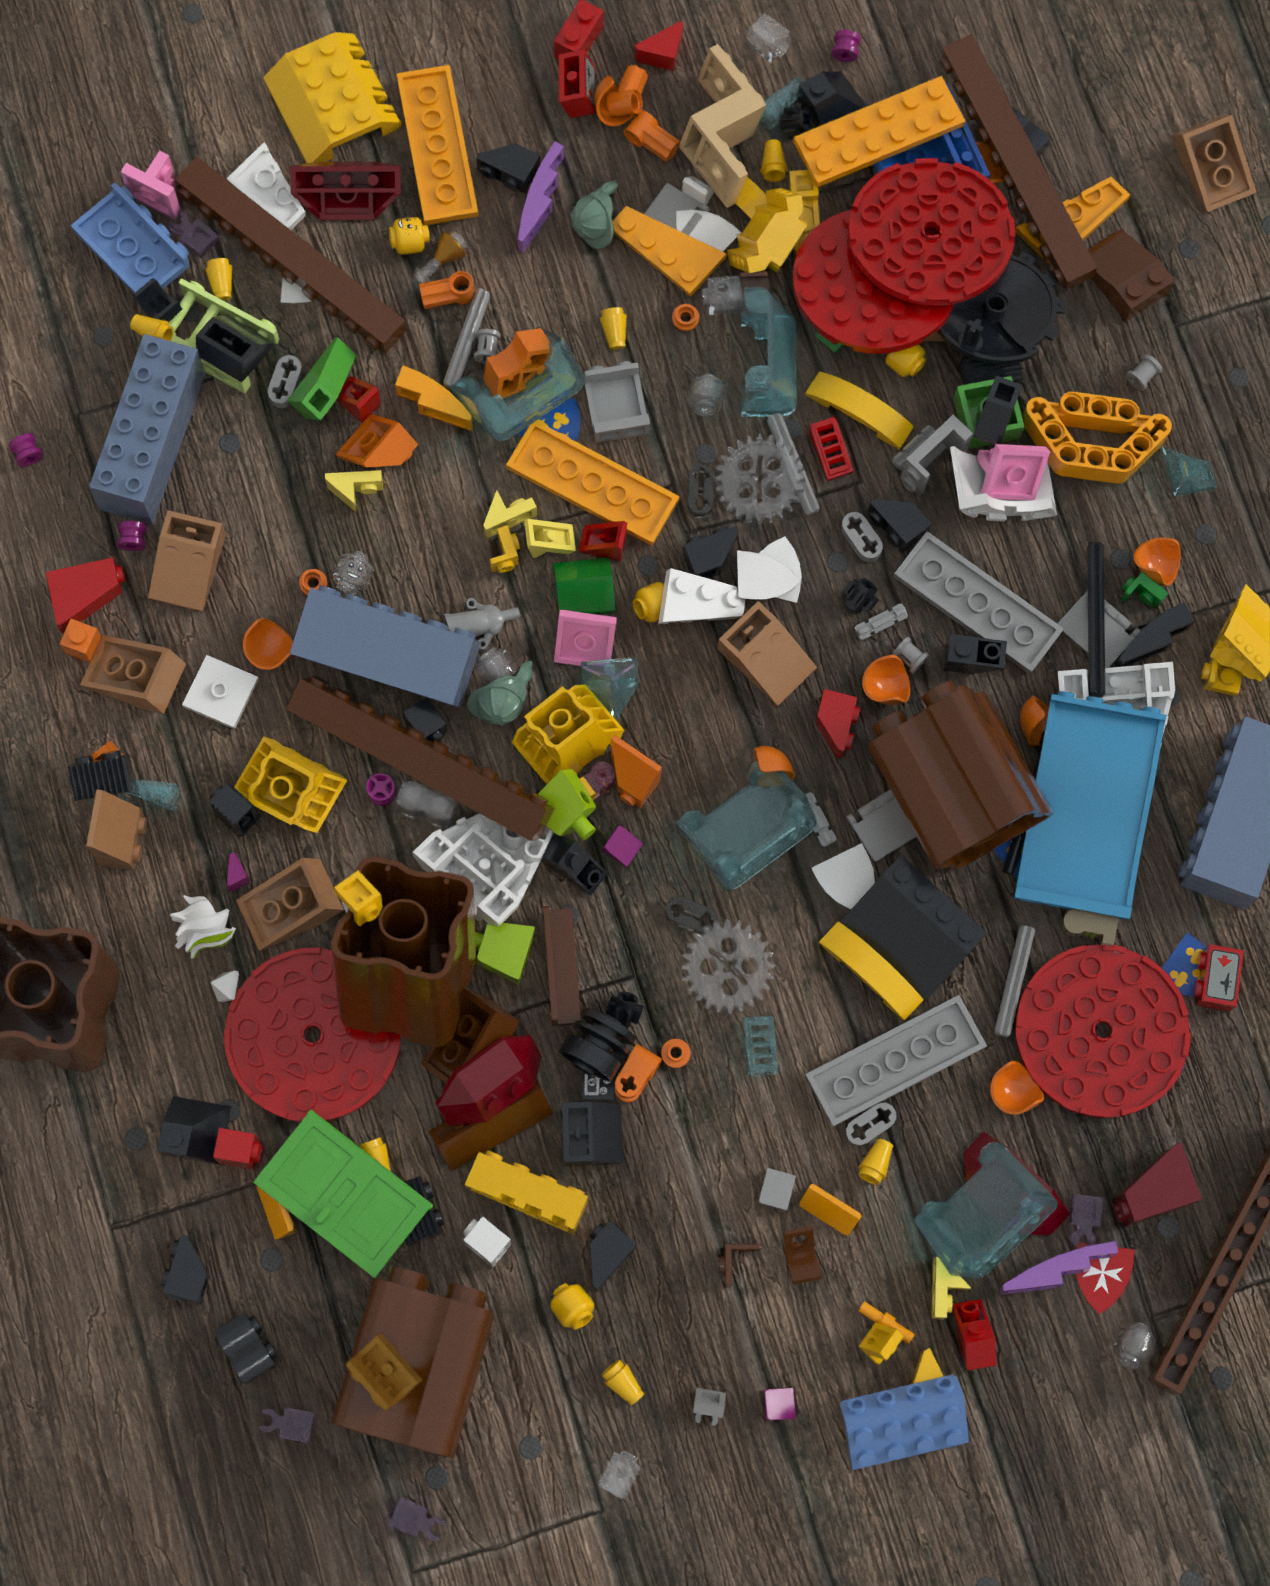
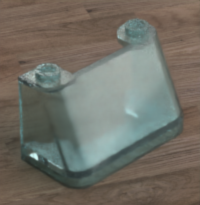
[741,287,797,417]
[449,326,584,441]
[676,760,817,890]
[913,1142,1058,1278]

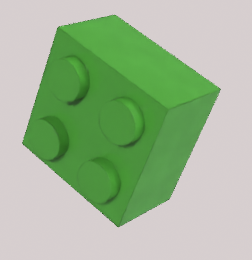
[953,376,1024,449]

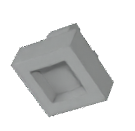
[693,1388,726,1426]

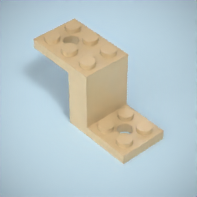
[679,44,766,208]

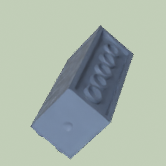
[89,334,206,525]
[289,585,481,708]
[1179,716,1270,910]

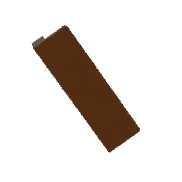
[543,906,581,1026]
[429,1081,553,1171]

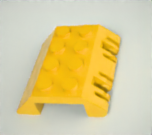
[263,32,402,163]

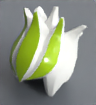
[170,895,236,958]

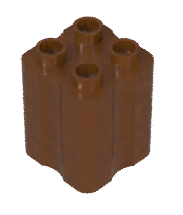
[867,680,1054,870]
[331,857,476,1047]
[0,917,120,1072]
[331,1266,494,1460]

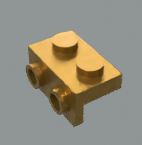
[345,1333,422,1411]

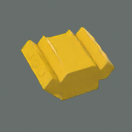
[727,188,808,273]
[1210,584,1270,682]
[512,684,624,784]
[234,736,347,833]

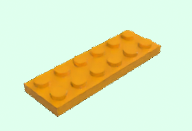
[396,65,478,225]
[793,76,965,188]
[506,419,680,546]

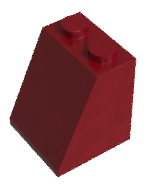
[1113,1143,1202,1227]

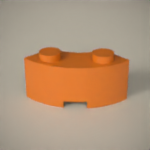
[483,328,554,400]

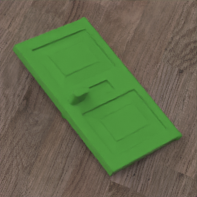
[253,1110,433,1278]

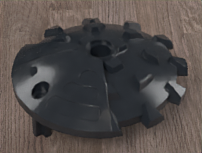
[937,251,1065,364]

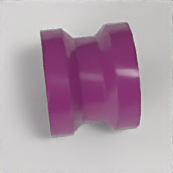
[831,30,861,62]
[8,433,43,467]
[117,521,147,551]
[366,773,396,806]

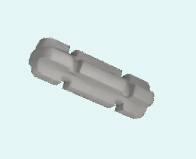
[892,425,936,471]
[854,604,908,640]
[798,792,837,847]

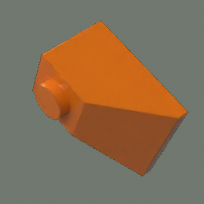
[335,414,418,468]
[610,735,662,808]

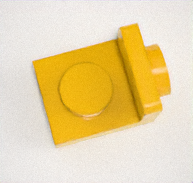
[1201,658,1243,697]
[334,871,382,926]
[859,1323,904,1364]

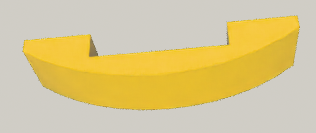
[789,170,820,258]
[805,371,914,450]
[818,922,924,1021]

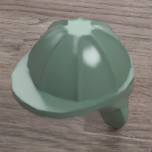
[570,180,618,249]
[467,661,533,726]

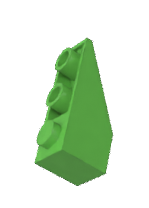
[287,337,356,420]

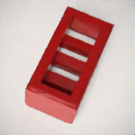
[808,417,854,482]

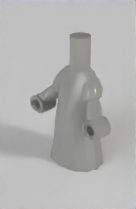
[444,598,520,652]

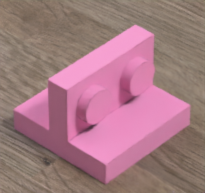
[121,151,181,220]
[976,444,1050,500]
[554,610,617,670]

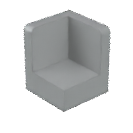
[759,1168,796,1213]

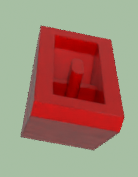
[634,21,684,71]
[336,376,381,423]
[579,521,628,562]

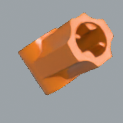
[607,65,648,117]
[623,110,680,162]
[419,271,475,309]

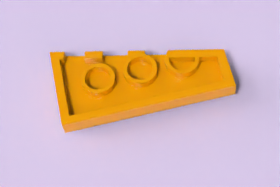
[1015,177,1130,268]
[612,206,727,297]

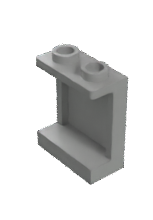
[583,361,650,443]
[900,415,973,496]

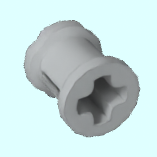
[474,329,501,364]
[1125,354,1162,391]
[892,637,929,674]

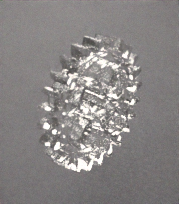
[714,434,806,525]
[680,919,775,1014]

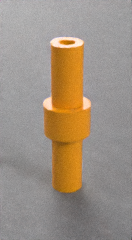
[858,1301,915,1344]

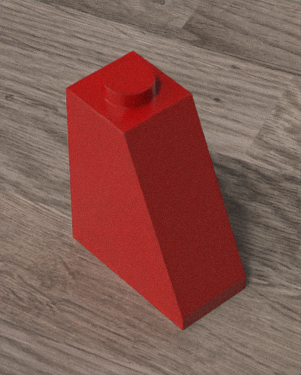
[46,558,125,633]

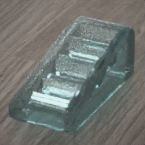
[759,76,803,133]
[127,779,181,812]
[744,1016,779,1076]

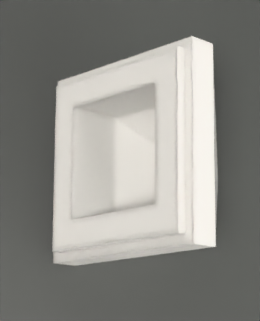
[210,970,239,1002]

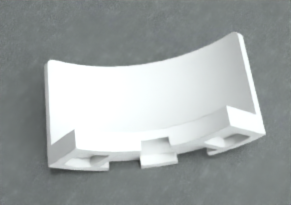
[950,446,1057,521]

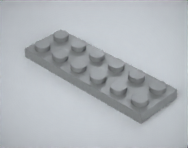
[893,532,1064,674]
[805,995,987,1128]

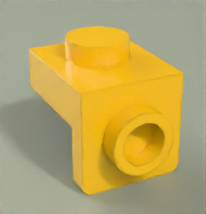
[490,525,520,573]

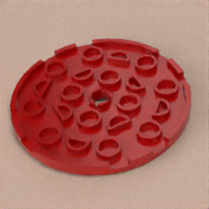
[848,158,1015,306]
[793,209,954,354]
[1015,944,1191,1118]
[224,947,401,1122]

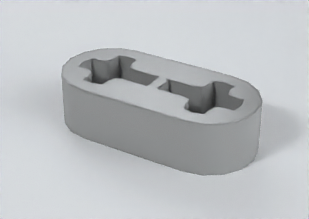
[268,355,303,408]
[841,512,883,562]
[845,1103,896,1147]

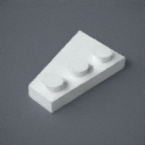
[227,142,306,230]
[658,568,745,624]

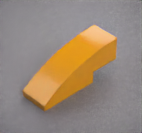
[395,365,473,431]

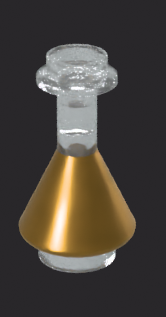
[412,230,468,284]

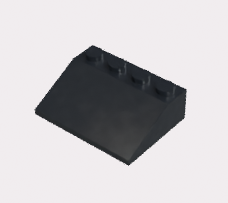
[840,855,987,1001]

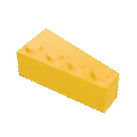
[465,1151,588,1235]

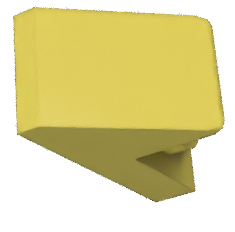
[325,470,383,512]
[483,491,537,539]
[524,519,576,558]
[931,1256,971,1319]

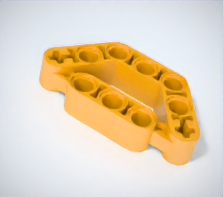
[1022,392,1172,484]

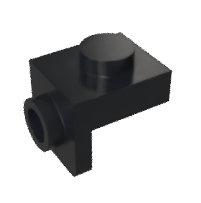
[133,278,183,322]

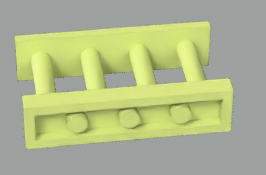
[168,278,279,394]

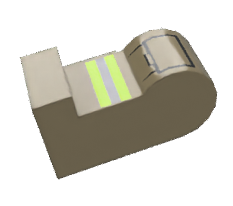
[1061,909,1119,946]

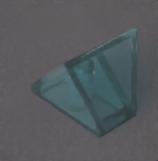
[1162,445,1217,496]
[581,658,639,721]

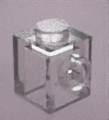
[746,12,790,63]
[702,276,743,315]
[597,1450,641,1500]

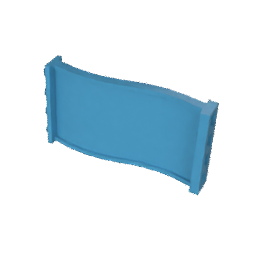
[1014,691,1167,921]

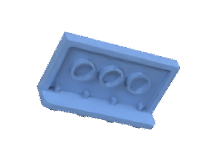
[70,182,190,294]
[840,1375,969,1470]

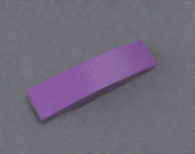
[518,141,564,253]
[1000,1241,1118,1295]

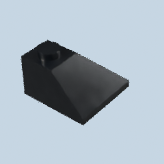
[797,71,867,128]
[157,1096,231,1165]

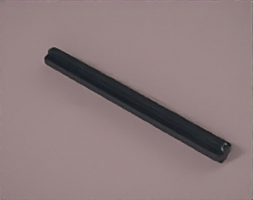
[1087,542,1106,698]

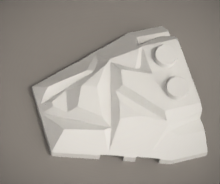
[1057,662,1175,749]
[413,813,554,927]

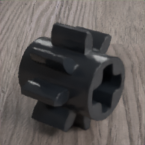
[779,103,813,139]
[842,578,879,613]
[605,992,644,1028]

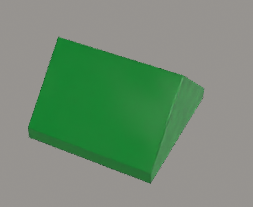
[553,557,615,614]

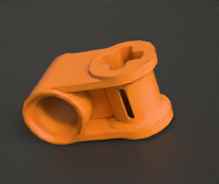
[615,1044,662,1103]

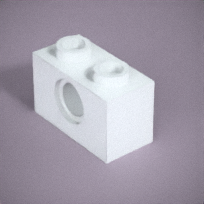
[463,1217,512,1268]

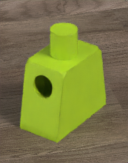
[538,769,596,840]
[475,923,535,985]

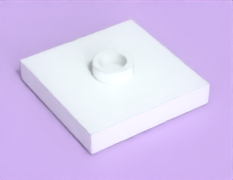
[182,655,259,730]

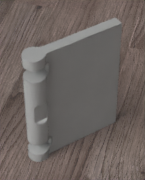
[644,183,710,236]
[1057,590,1141,668]
[846,789,917,862]

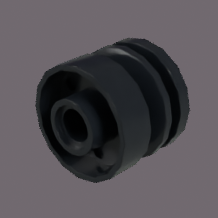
[559,1007,636,1082]

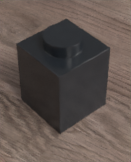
[403,697,447,743]

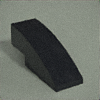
[1115,602,1194,667]

